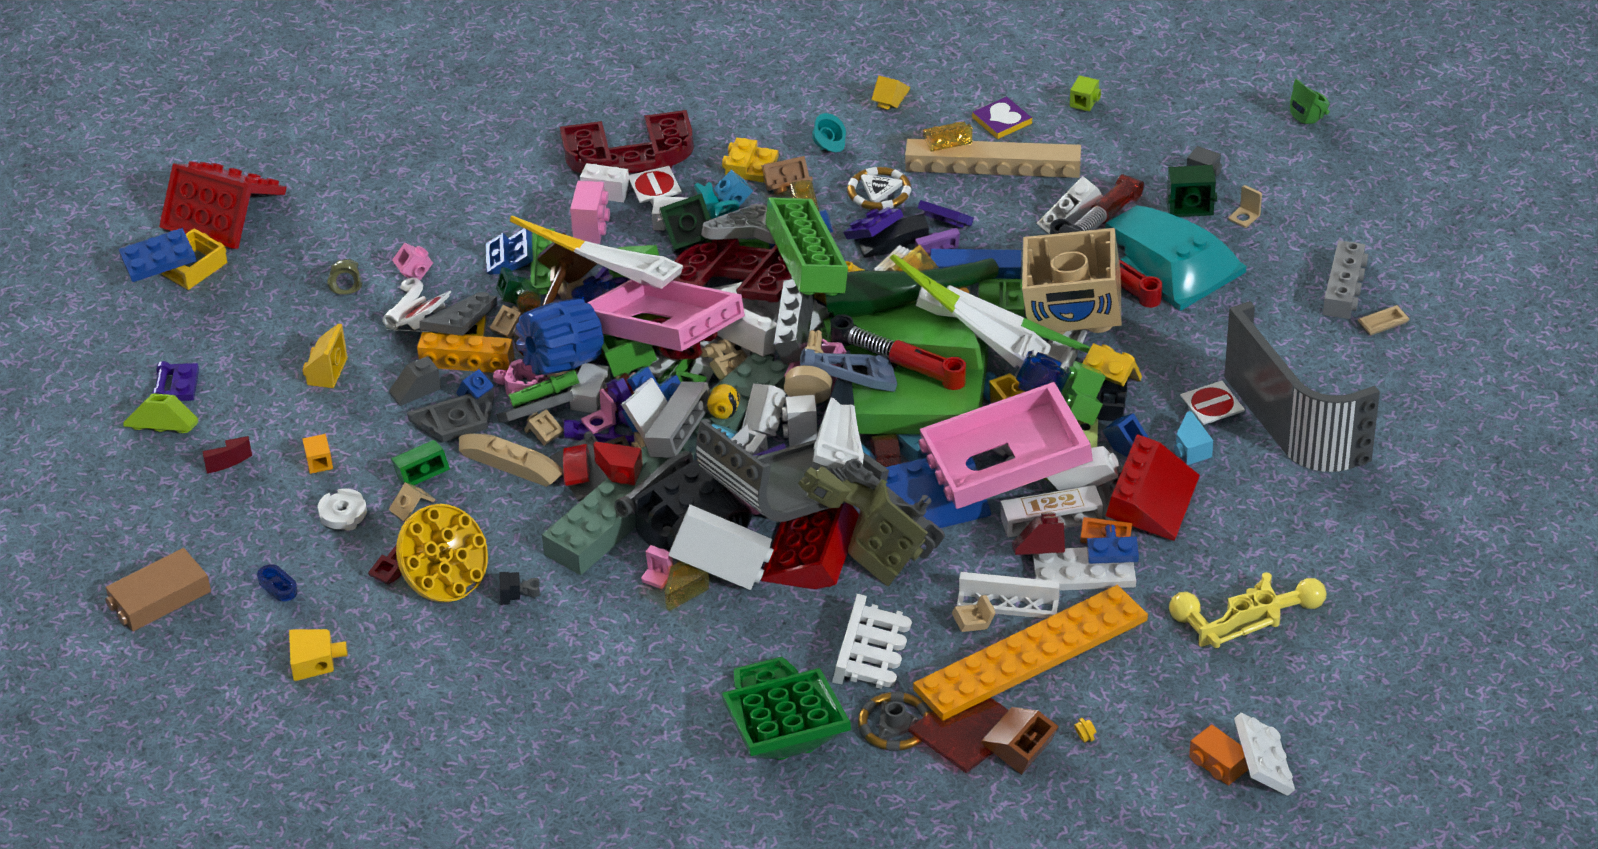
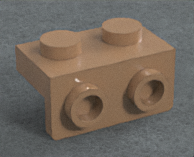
[761,156,813,194]

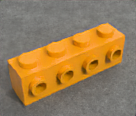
[417,332,515,373]

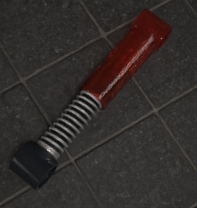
[1058,174,1144,234]

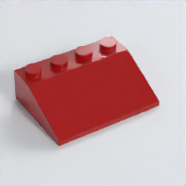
[1105,434,1200,541]
[761,503,859,589]

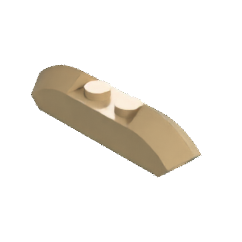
[459,434,563,487]

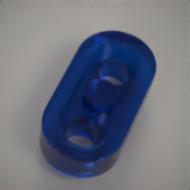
[257,564,298,601]

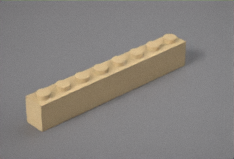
[905,139,1081,178]

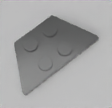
[407,388,494,442]

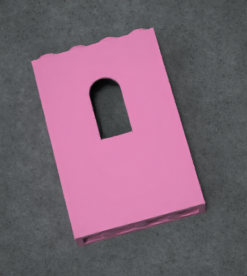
[588,279,745,351]
[918,382,1093,509]

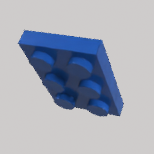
[118,228,197,283]

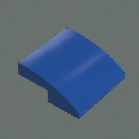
[486,228,533,275]

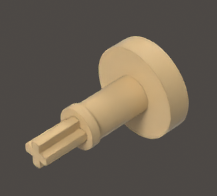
[784,330,832,404]

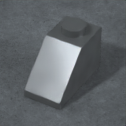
[389,356,441,406]

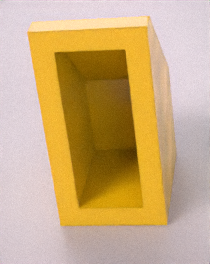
[871,75,910,110]

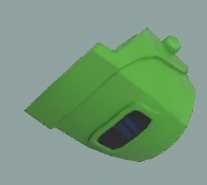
[1290,78,1330,124]

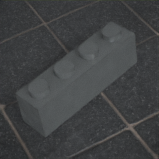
[774,278,815,364]

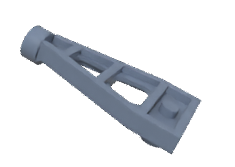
[800,348,897,392]

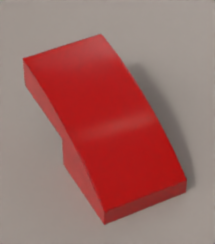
[563,444,590,486]

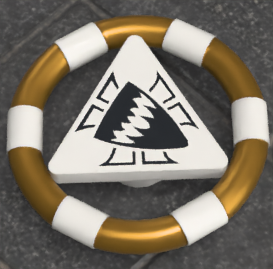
[847,167,911,210]

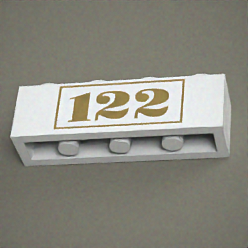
[1000,485,1103,538]

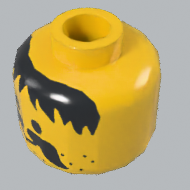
[707,384,740,419]

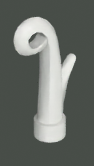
[383,277,426,330]

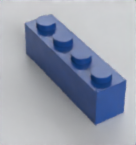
[930,249,1021,284]

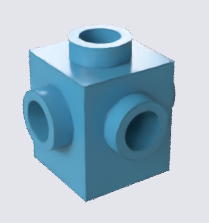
[713,170,753,207]

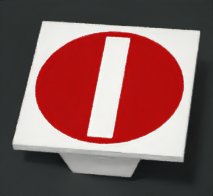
[629,166,682,206]
[396,291,451,330]
[1180,381,1245,425]

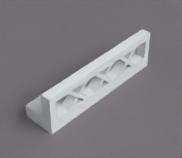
[957,572,1060,618]

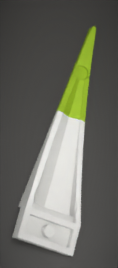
[889,254,1051,379]

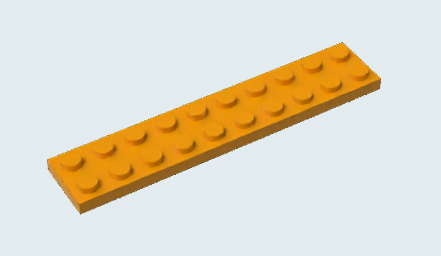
[913,584,1148,721]

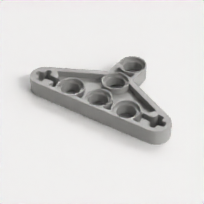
[701,204,776,244]

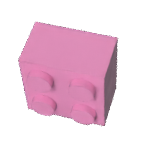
[570,181,610,244]

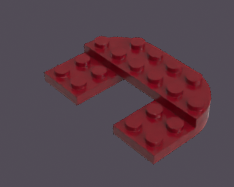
[560,110,694,173]
[673,238,792,303]

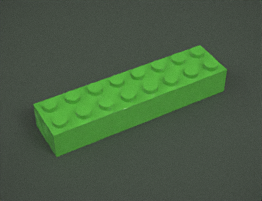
[765,197,848,295]

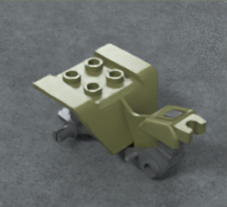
[798,459,945,587]

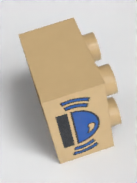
[1022,228,1122,335]

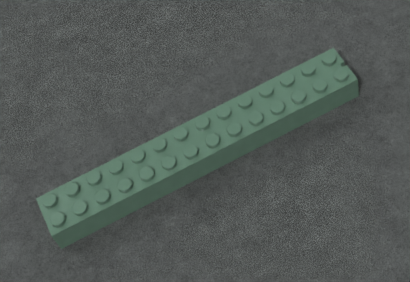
[542,353,789,575]

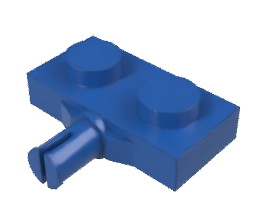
[1087,525,1139,564]

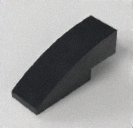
[859,214,929,258]

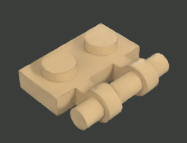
[701,339,748,381]

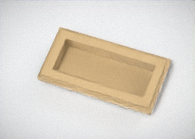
[1358,305,1409,336]

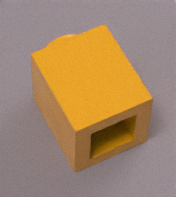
[302,434,333,474]

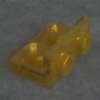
[923,121,972,152]

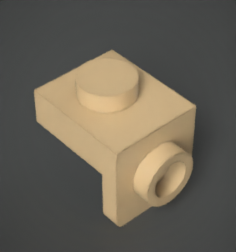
[952,595,995,632]

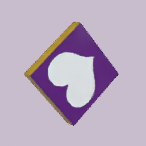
[972,96,1032,139]

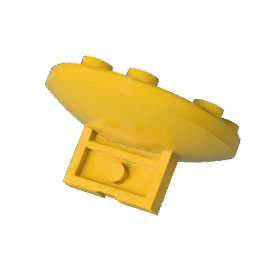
[396,504,488,603]

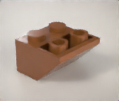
[981,707,1059,775]

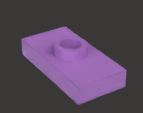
[914,228,960,258]

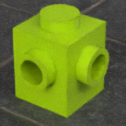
[1070,75,1101,112]

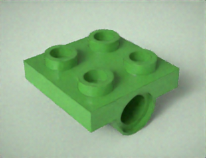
[979,279,1024,316]

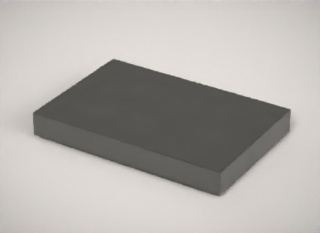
[496,391,574,422]

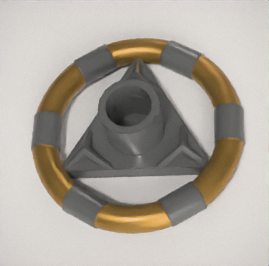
[858,692,933,751]

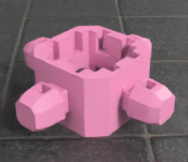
[493,359,550,405]

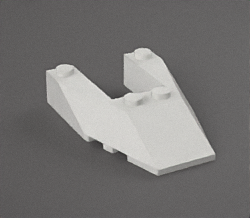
[712,282,826,356]

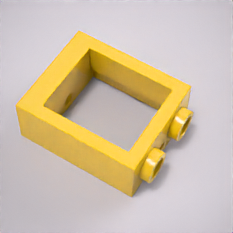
[160,228,228,290]

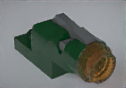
[496,267,541,313]

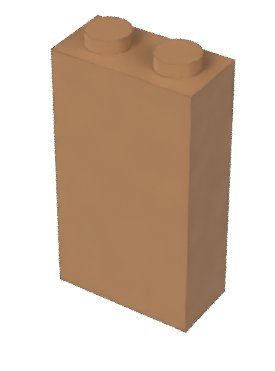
[105,548,211,631]

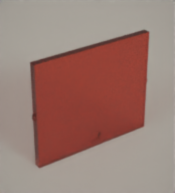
[908,698,1009,773]

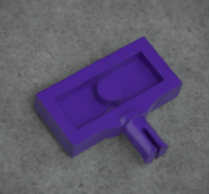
[606,378,632,426]

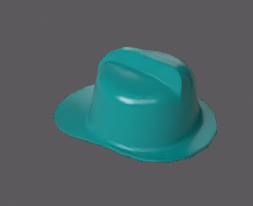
[812,113,846,153]

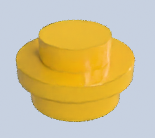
[1074,717,1097,743]

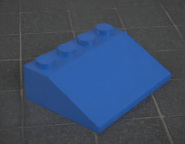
[885,457,991,528]

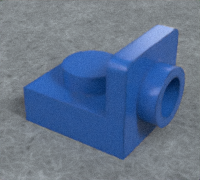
[456,369,494,399]

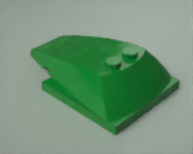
[722,656,851,760]

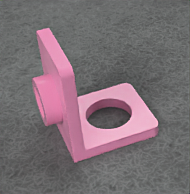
[581,389,617,434]

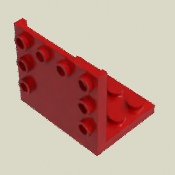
[159,161,287,249]

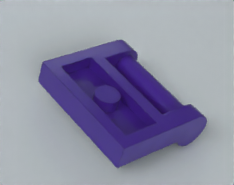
[152,361,199,401]

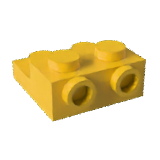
[722,138,779,183]

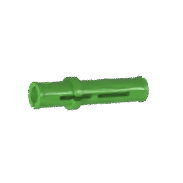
[508,370,580,408]

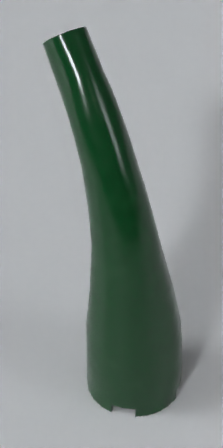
[825,258,999,320]

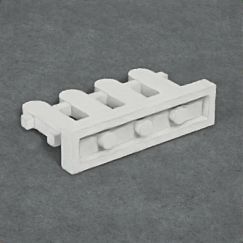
[832,594,912,689]

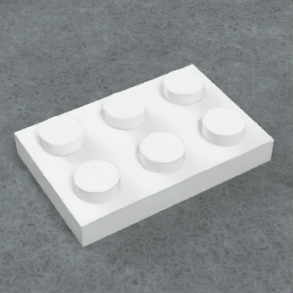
[1234,713,1295,795]

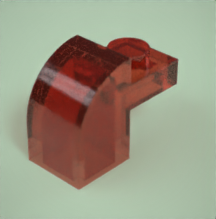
[870,434,901,467]

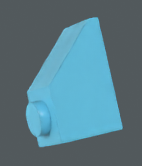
[1174,411,1213,465]

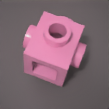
[392,243,433,280]

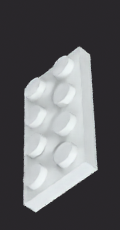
[1033,547,1136,590]

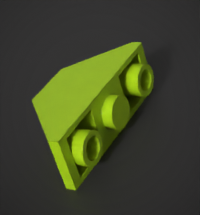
[123,393,198,433]

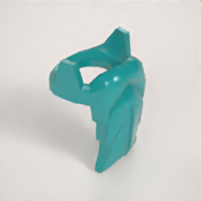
[694,182,740,220]

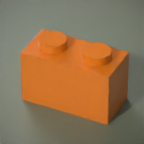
[1189,724,1249,786]

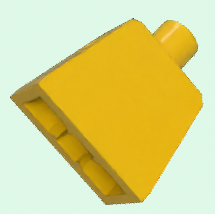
[289,629,348,681]

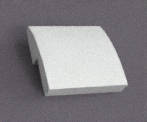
[621,378,668,440]

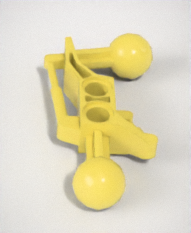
[1169,572,1327,648]

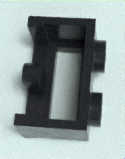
[1096,379,1128,421]

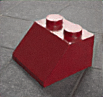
[1012,512,1065,555]

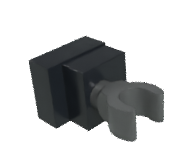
[499,572,540,605]

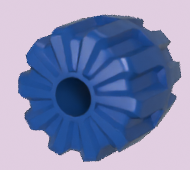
[515,298,604,375]

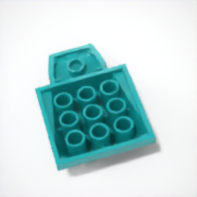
[1105,205,1247,311]

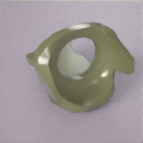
[327,258,363,294]

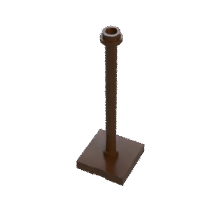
[519,232,597,356]

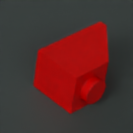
[593,442,643,485]

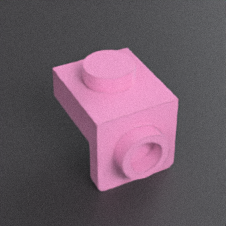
[641,545,674,589]

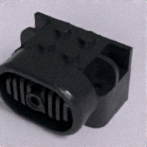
[635,459,752,565]

